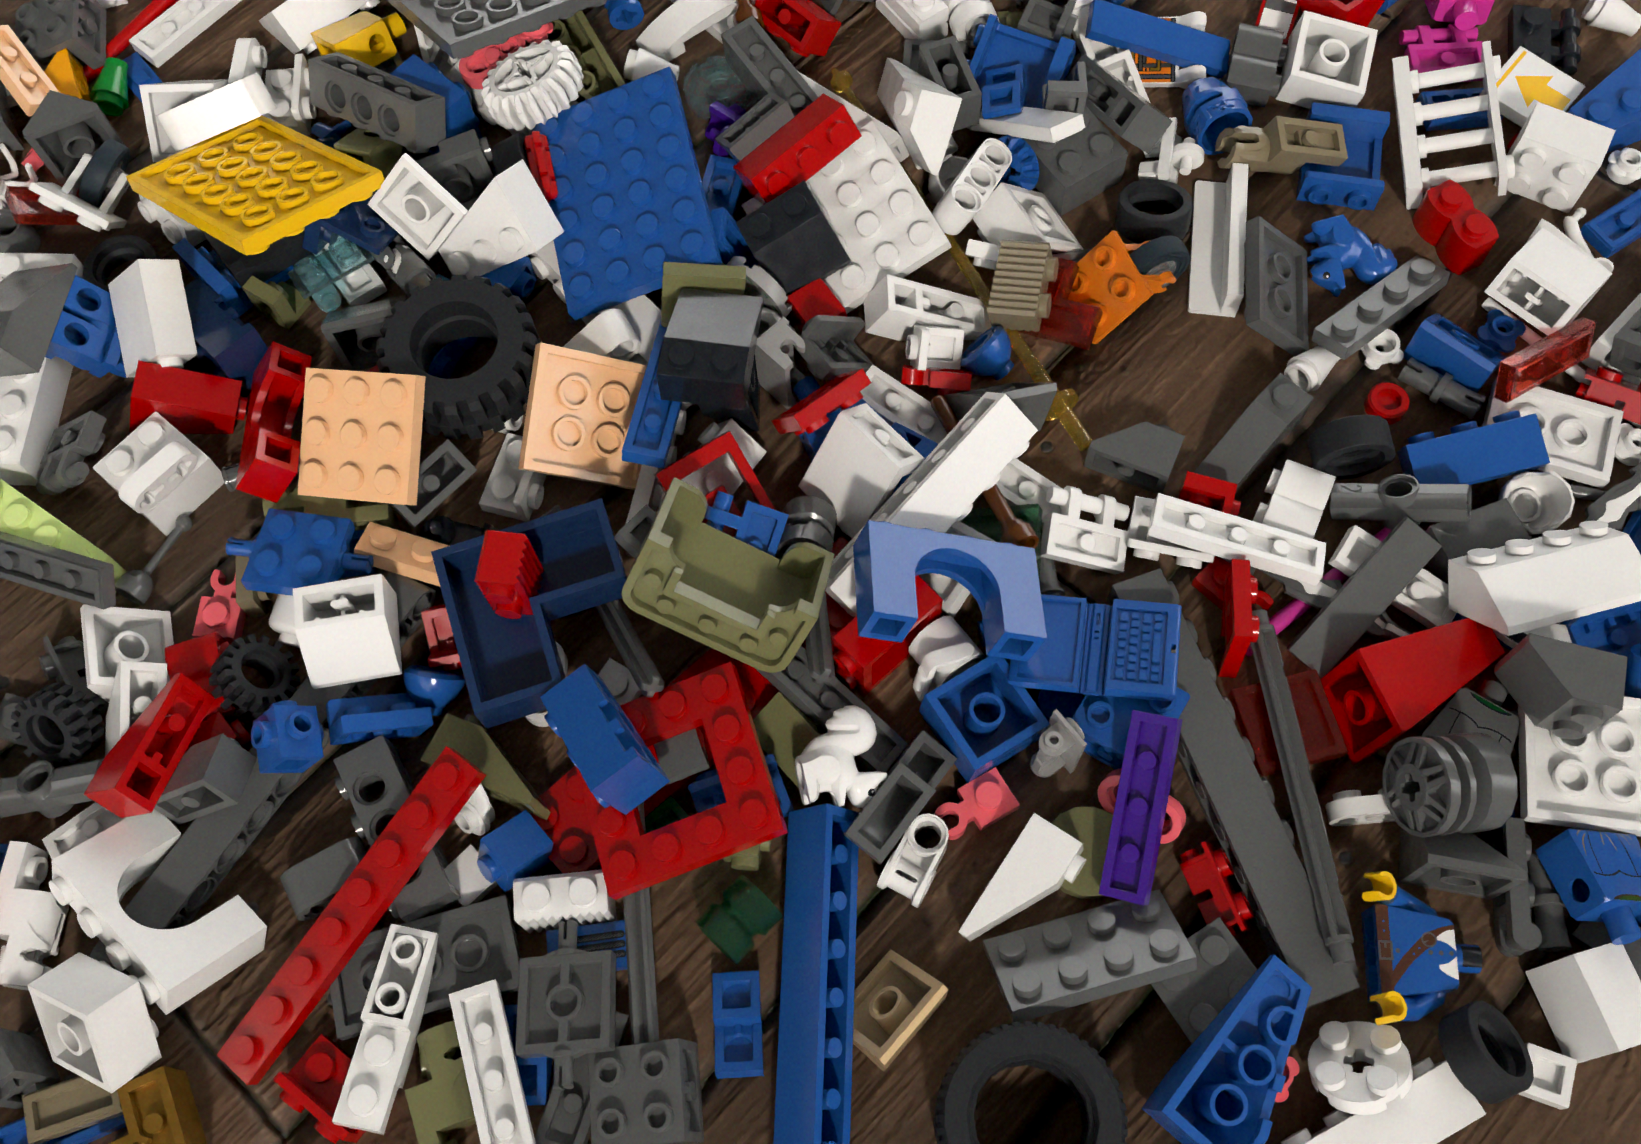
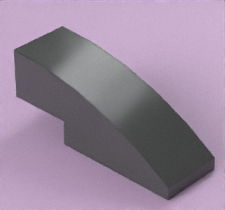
[843,730,958,864]

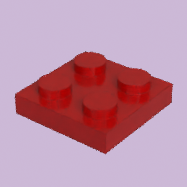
[771,368,871,436]

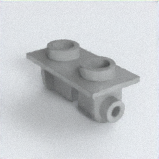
[1030,709,1087,778]

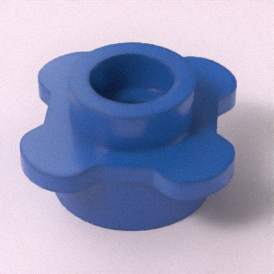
[1476,309,1526,353]

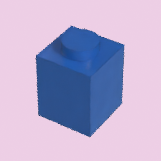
[477,810,553,892]

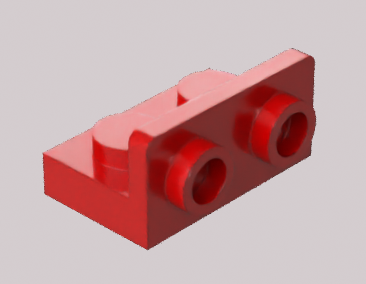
[273,1034,366,1144]

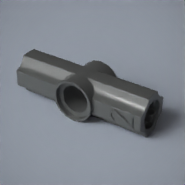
[1330,474,1472,530]
[0,759,104,818]

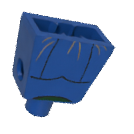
[1535,829,1641,945]

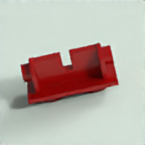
[1574,366,1641,425]
[1179,841,1254,937]

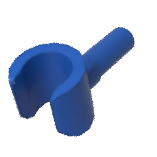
[311,120,352,148]

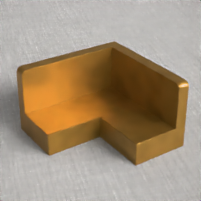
[109,1066,207,1144]

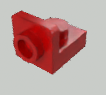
[1178,471,1241,516]

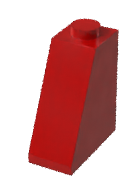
[129,360,248,434]

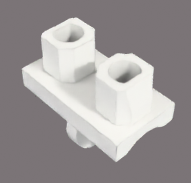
[1138,117,1205,184]

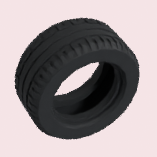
[934,1021,1128,1144]

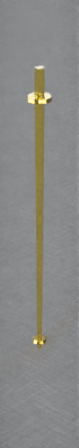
[830,68,1093,451]

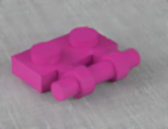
[1399,24,1483,82]

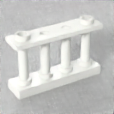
[1392,41,1515,210]

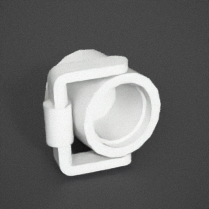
[908,615,986,701]

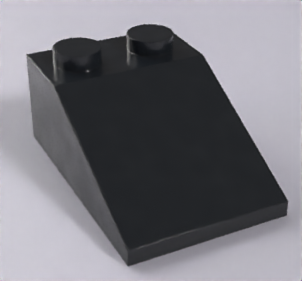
[657,288,764,410]

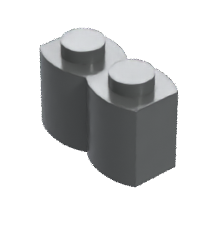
[1224,23,1288,108]

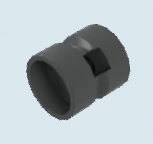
[775,496,837,560]

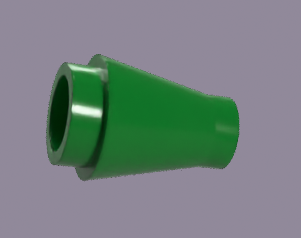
[89,57,129,116]

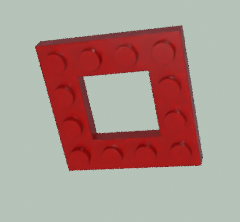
[575,661,788,900]

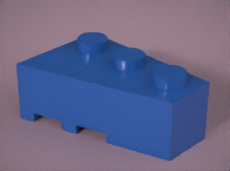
[1568,49,1641,154]
[540,663,670,815]

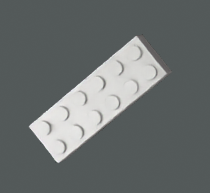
[0,253,85,486]

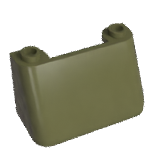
[622,477,835,673]

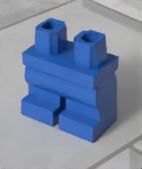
[45,275,129,379]

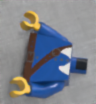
[1361,871,1483,1025]

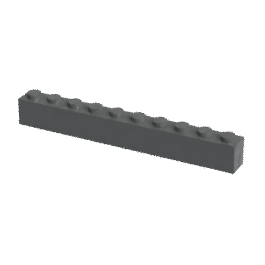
[1107,568,1360,1009]

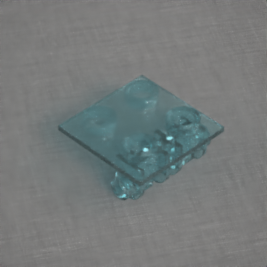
[288,237,375,312]

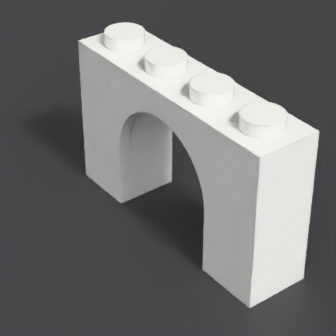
[49,809,267,1015]

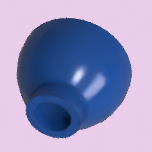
[960,326,1014,381]
[404,665,465,716]

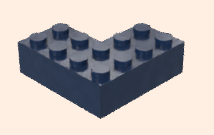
[431,498,628,729]

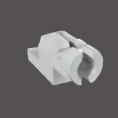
[0,841,69,991]

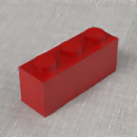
[733,93,862,205]

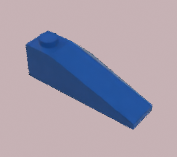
[1142,955,1312,1144]

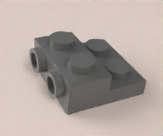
[416,129,498,204]

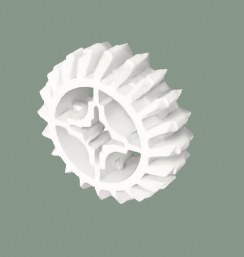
[481,39,584,131]

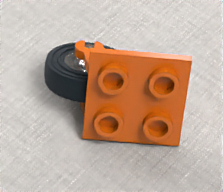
[1057,230,1190,344]

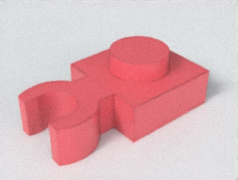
[192,569,246,642]
[934,767,1020,840]

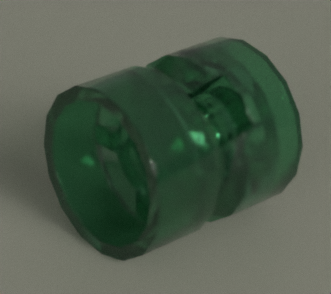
[694,874,783,965]

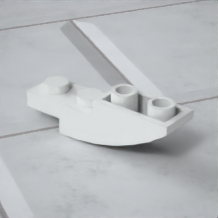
[332,924,439,1135]

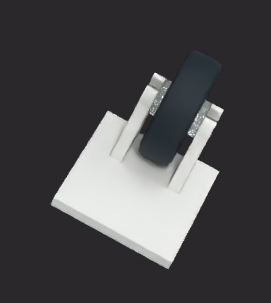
[28,139,130,232]

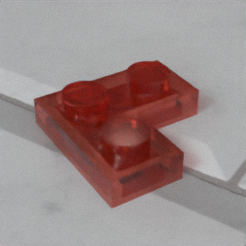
[1014,256,1103,350]

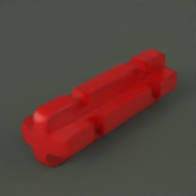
[524,131,558,203]

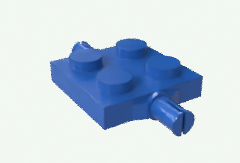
[226,508,374,596]

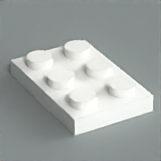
[1482,375,1623,489]

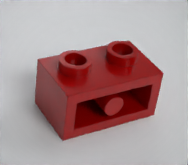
[754,0,842,57]

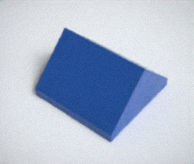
[1403,313,1506,393]

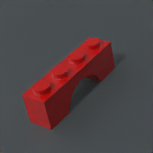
[235,341,312,503]

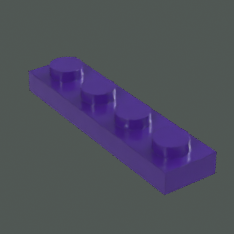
[1099,710,1183,906]

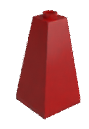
[1313,618,1505,765]

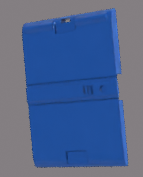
[1008,594,1182,701]

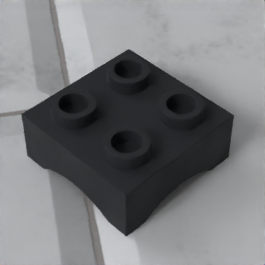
[200,229,312,292]

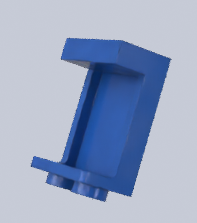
[966,14,1076,109]
[1296,102,1390,211]

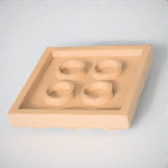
[518,342,647,490]
[297,368,426,505]

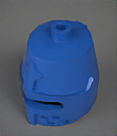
[1182,77,1253,155]

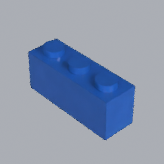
[1397,410,1550,485]

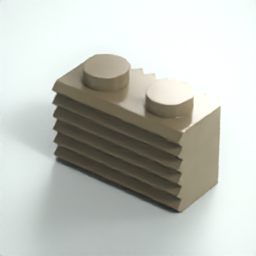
[987,240,1059,332]

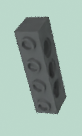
[308,52,446,153]
[334,734,461,922]

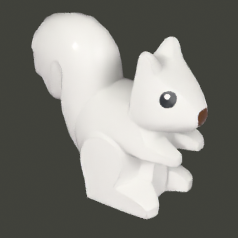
[795,705,888,809]

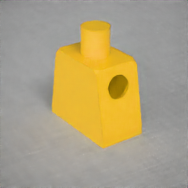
[310,11,407,67]

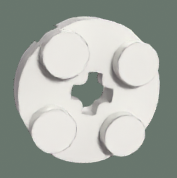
[1308,1021,1413,1115]

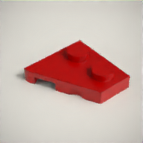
[1218,559,1260,678]

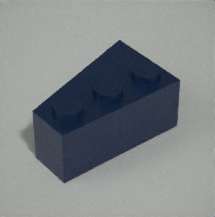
[184,277,268,397]

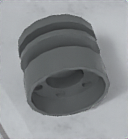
[1383,732,1517,838]

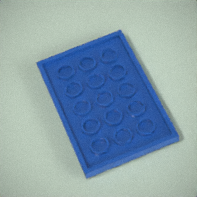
[531,66,723,320]

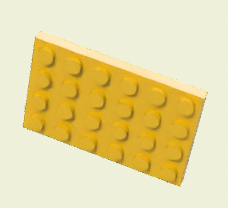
[126,115,384,256]

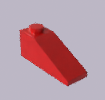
[83,673,215,818]

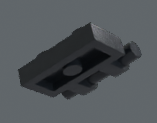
[1508,5,1581,76]

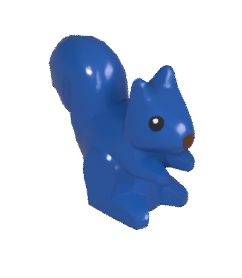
[1304,214,1398,297]

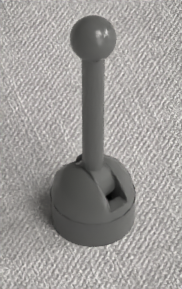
[115,515,193,606]

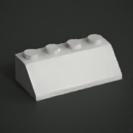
[259,0,381,55]
[1448,521,1641,636]

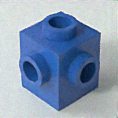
[251,700,324,773]

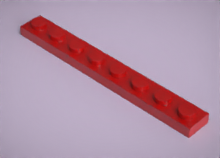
[216,746,486,1085]

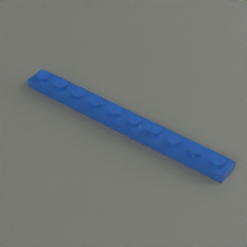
[622,154,743,469]

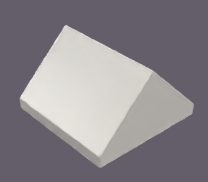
[367,153,468,261]
[80,604,174,703]
[1525,943,1641,1064]

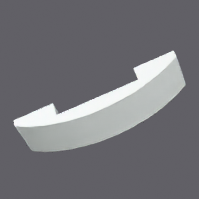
[636,0,756,62]

